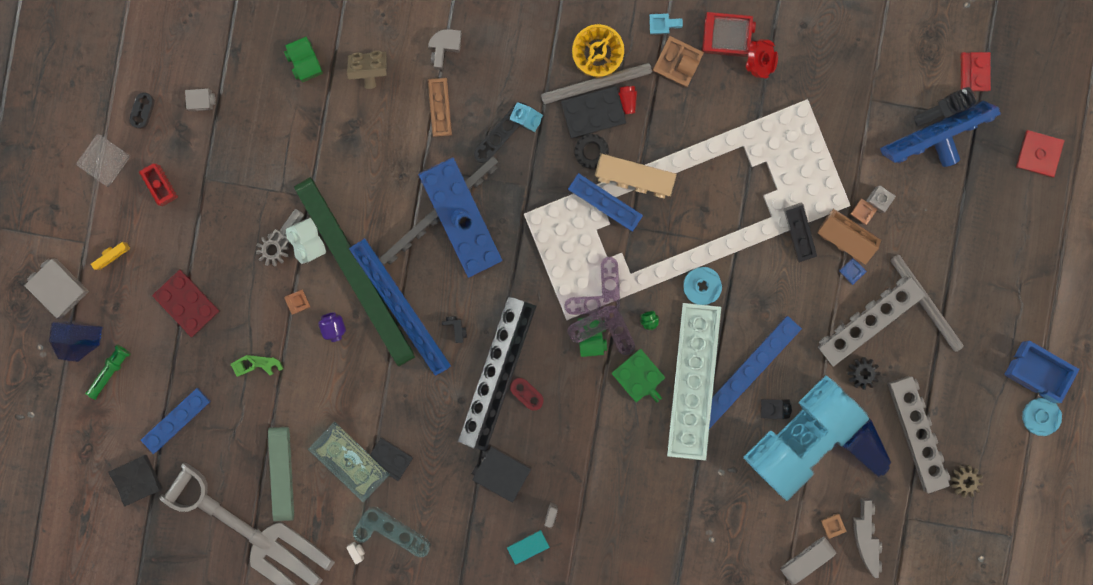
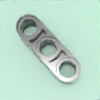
[780,537,836,585]

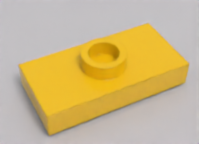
[91,242,130,270]

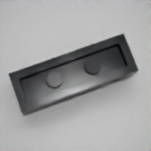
[784,202,817,262]

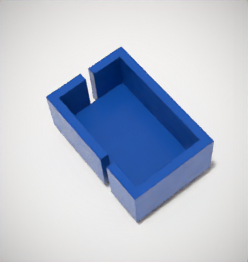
[1004,341,1080,403]

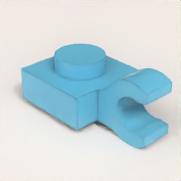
[649,13,683,35]

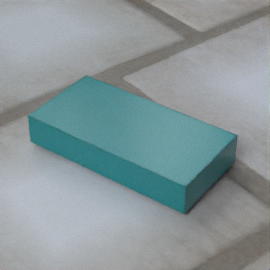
[507,530,550,565]

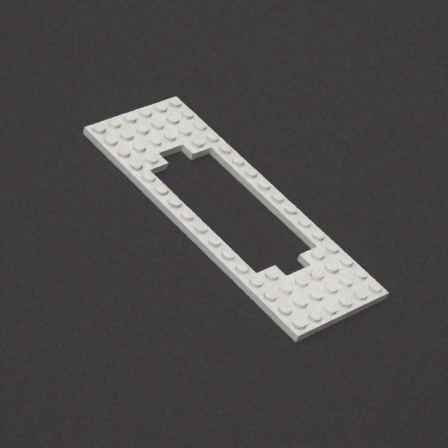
[524,99,851,320]

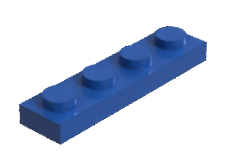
[568,173,643,232]
[141,388,211,454]

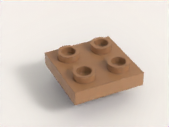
[653,36,704,88]

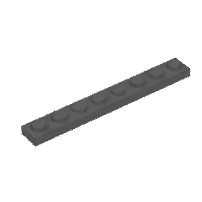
[379,157,499,265]

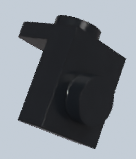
[442,316,467,343]
[761,399,792,419]

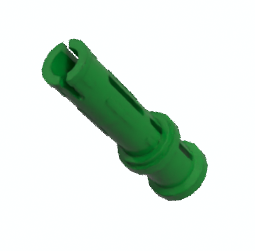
[85,345,131,400]

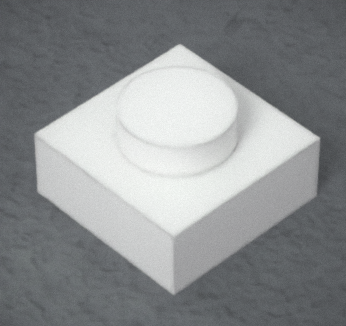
[346,542,365,564]

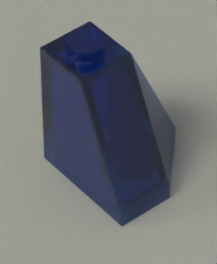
[49,321,102,362]
[842,418,891,477]

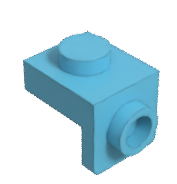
[510,103,543,132]

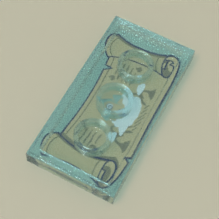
[308,422,390,502]

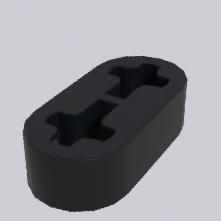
[129,93,154,129]

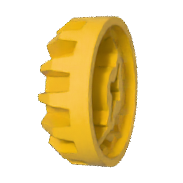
[572,24,624,78]

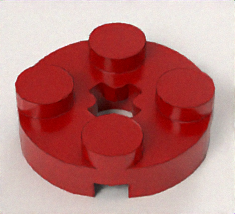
[746,39,778,78]

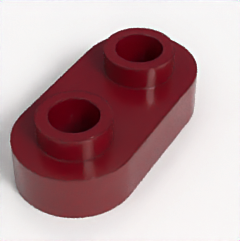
[510,378,544,410]

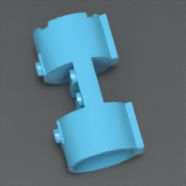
[743,376,869,501]

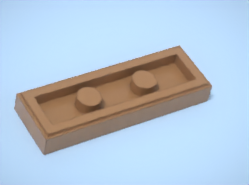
[428,78,452,137]

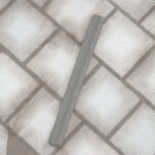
[541,63,652,104]
[890,255,964,352]

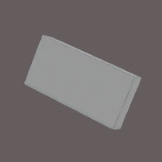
[545,503,558,528]

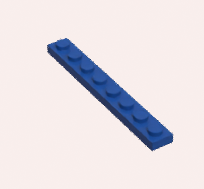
[349,238,451,376]
[709,316,802,429]

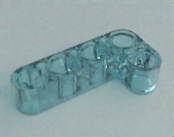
[353,507,430,557]

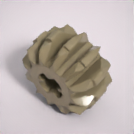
[950,465,983,498]

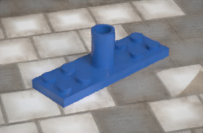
[880,101,1000,167]
[418,157,502,278]

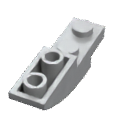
[853,498,882,578]

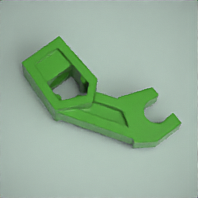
[231,355,284,377]

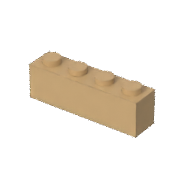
[594,153,676,199]

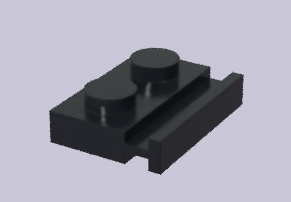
[366,437,414,481]

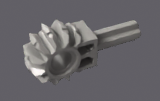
[256,209,304,266]

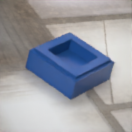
[839,258,867,285]

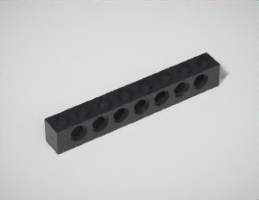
[458,296,536,451]

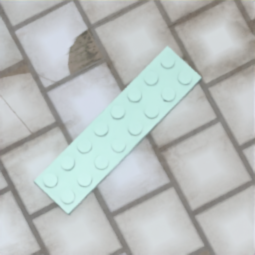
[667,303,721,460]

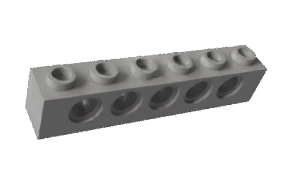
[818,276,926,367]
[887,376,951,493]

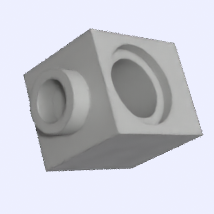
[185,89,216,111]
[866,186,896,213]

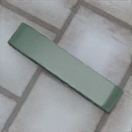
[268,427,294,522]

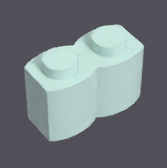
[286,218,326,264]

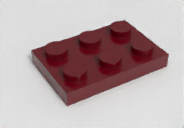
[152,269,220,337]

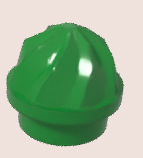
[640,311,659,330]

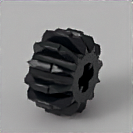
[847,357,881,390]

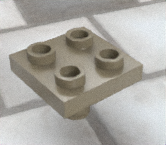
[347,51,387,89]

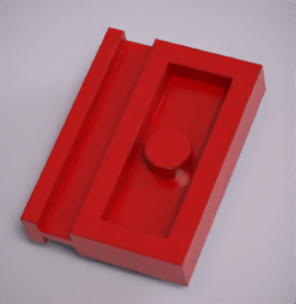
[961,52,990,92]

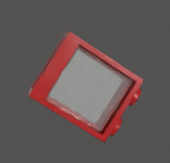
[702,12,756,57]

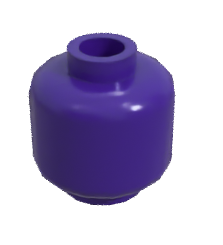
[318,312,346,342]

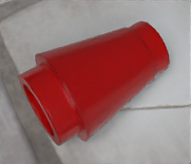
[618,86,637,114]

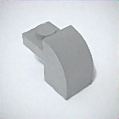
[428,29,462,70]

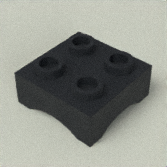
[108,454,162,507]

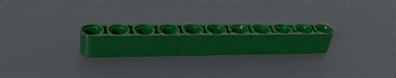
[294,177,415,367]

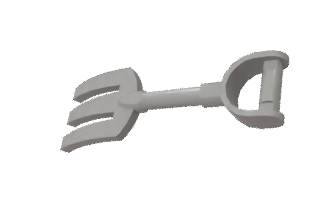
[159,463,335,585]

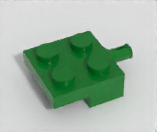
[612,348,665,403]

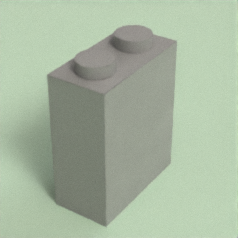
[24,259,89,319]

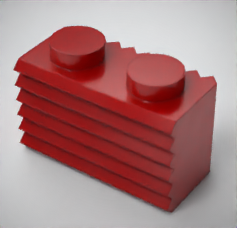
[139,163,178,206]

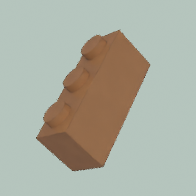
[818,208,881,265]

